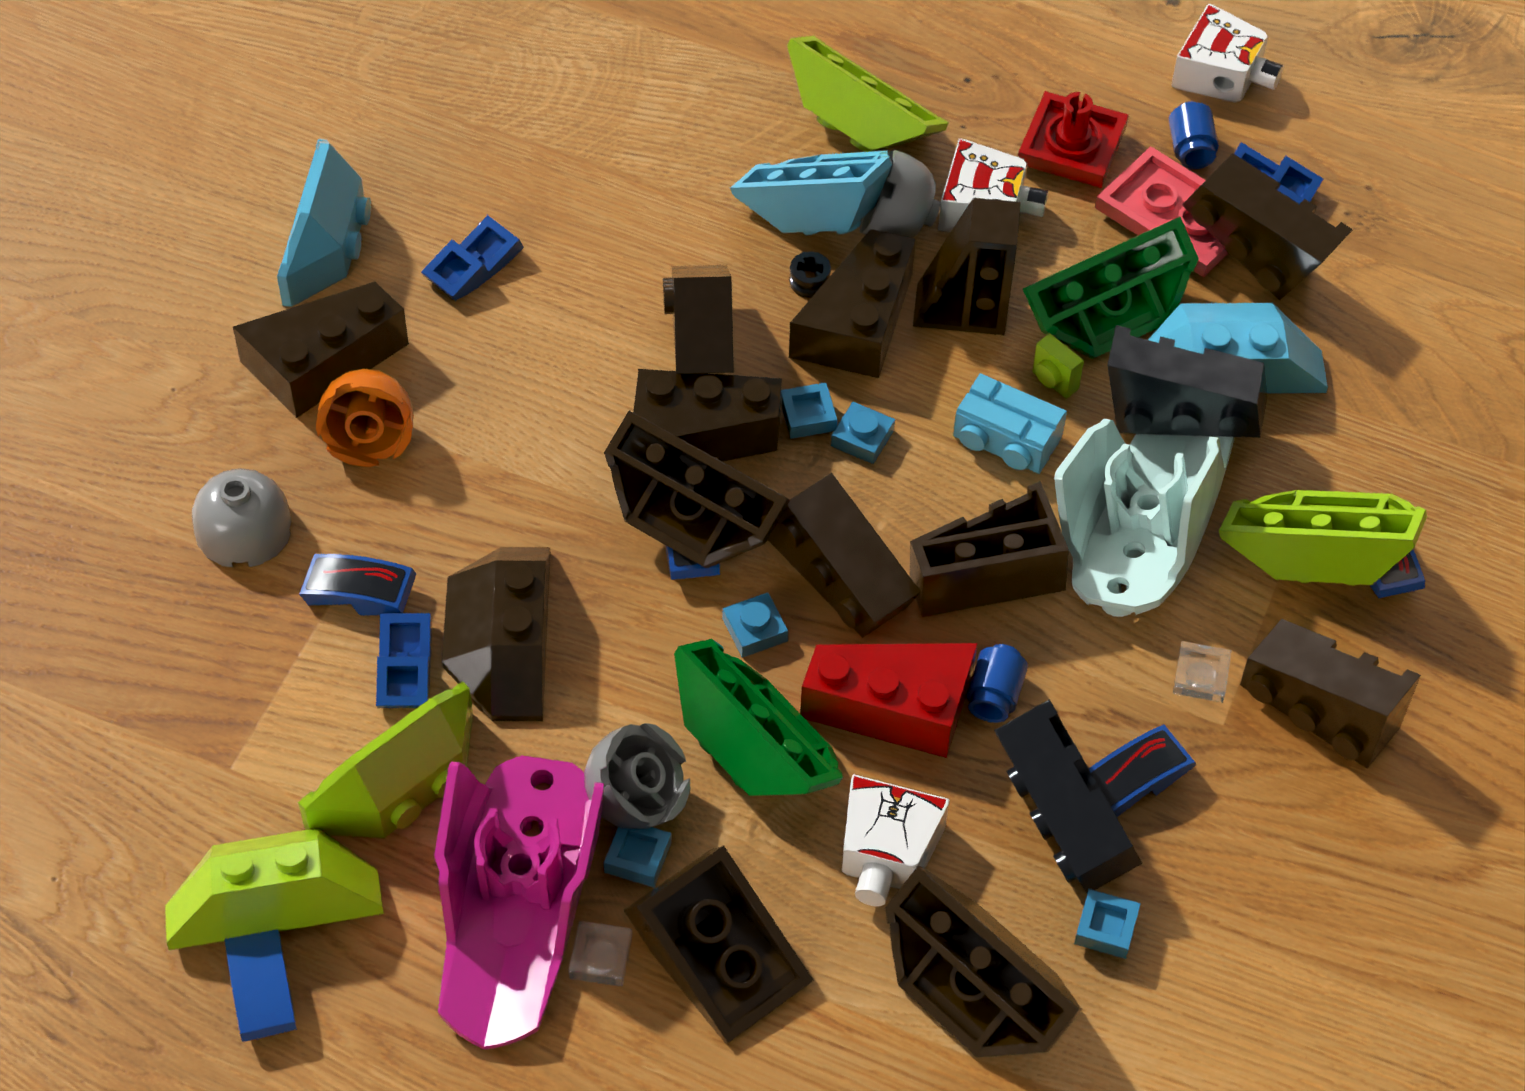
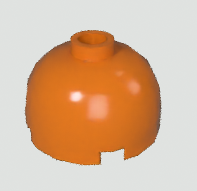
[316,369,414,467]

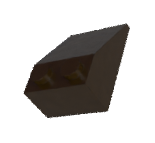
[623,845,814,1043]

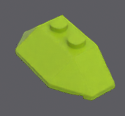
[787,36,949,152]
[1219,490,1427,586]
[298,682,473,838]
[165,828,384,950]

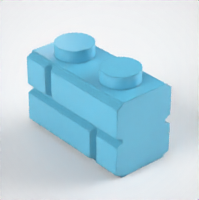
[953,373,1067,474]

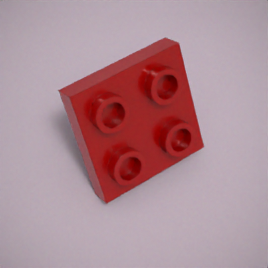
[1018,91,1129,188]

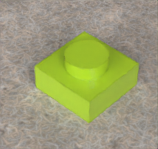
[1032,333,1084,399]

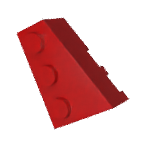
[800,643,978,758]

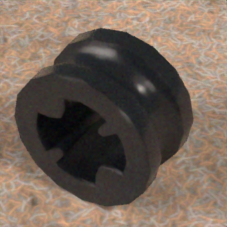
[789,251,831,298]

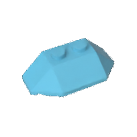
[277,139,371,307]
[730,151,892,235]
[1148,303,1328,393]

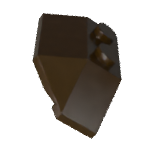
[604,410,791,569]
[442,547,551,721]
[885,866,1082,1057]

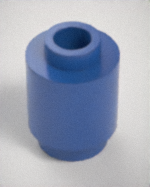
[1168,102,1219,169]
[967,644,1028,723]

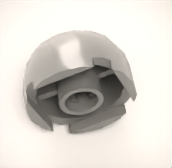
[860,150,941,238]
[192,468,291,567]
[584,723,690,829]

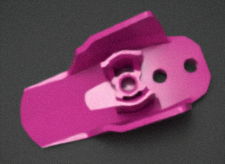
[434,755,604,1050]

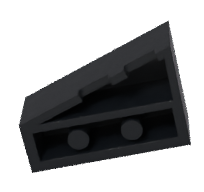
[1107,325,1267,438]
[994,699,1143,893]

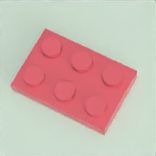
[1095,146,1228,277]

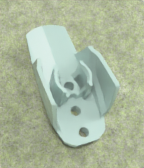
[1054,419,1235,617]

